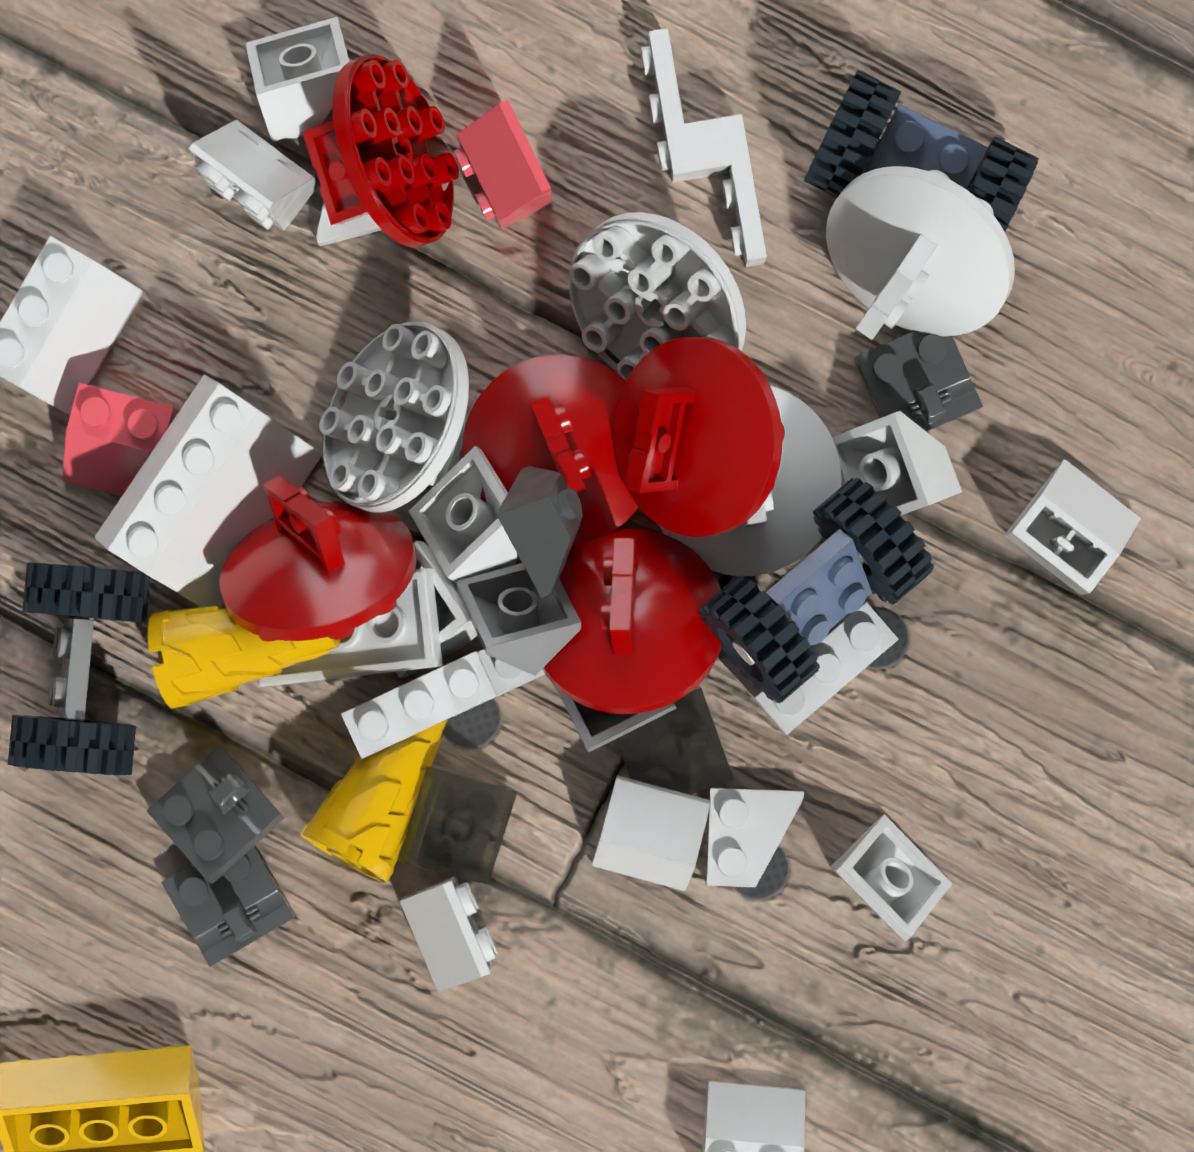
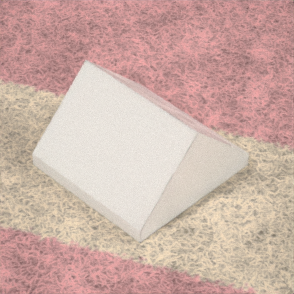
[592,775,711,891]
[830,814,952,941]

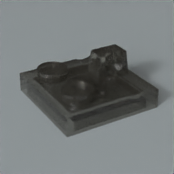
[616,688,734,795]
[398,766,517,885]

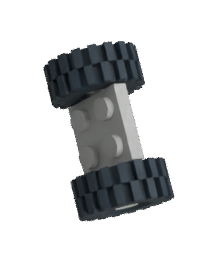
[7,562,150,775]

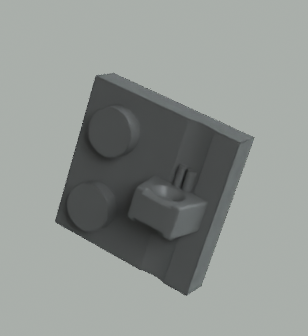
[854,331,983,432]
[147,745,285,884]
[161,846,296,967]

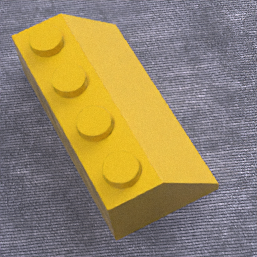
[0,1046,204,1152]

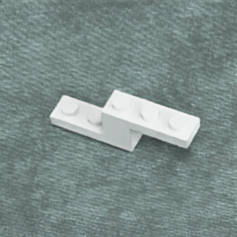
[640,28,767,267]
[341,649,545,759]

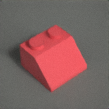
[453,100,552,229]
[62,383,179,496]

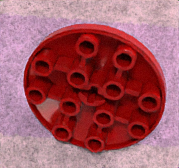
[302,54,459,248]
[614,337,785,537]
[462,354,638,546]
[219,475,416,642]
[542,528,722,714]

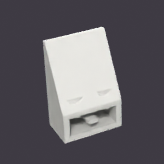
[188,120,319,231]

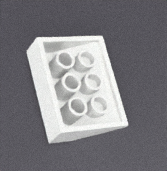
[94,374,323,609]

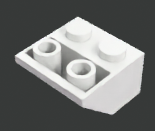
[1004,459,1141,595]
[400,875,498,992]

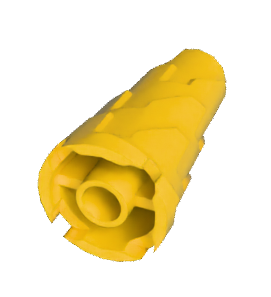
[147,605,341,709]
[300,719,448,883]

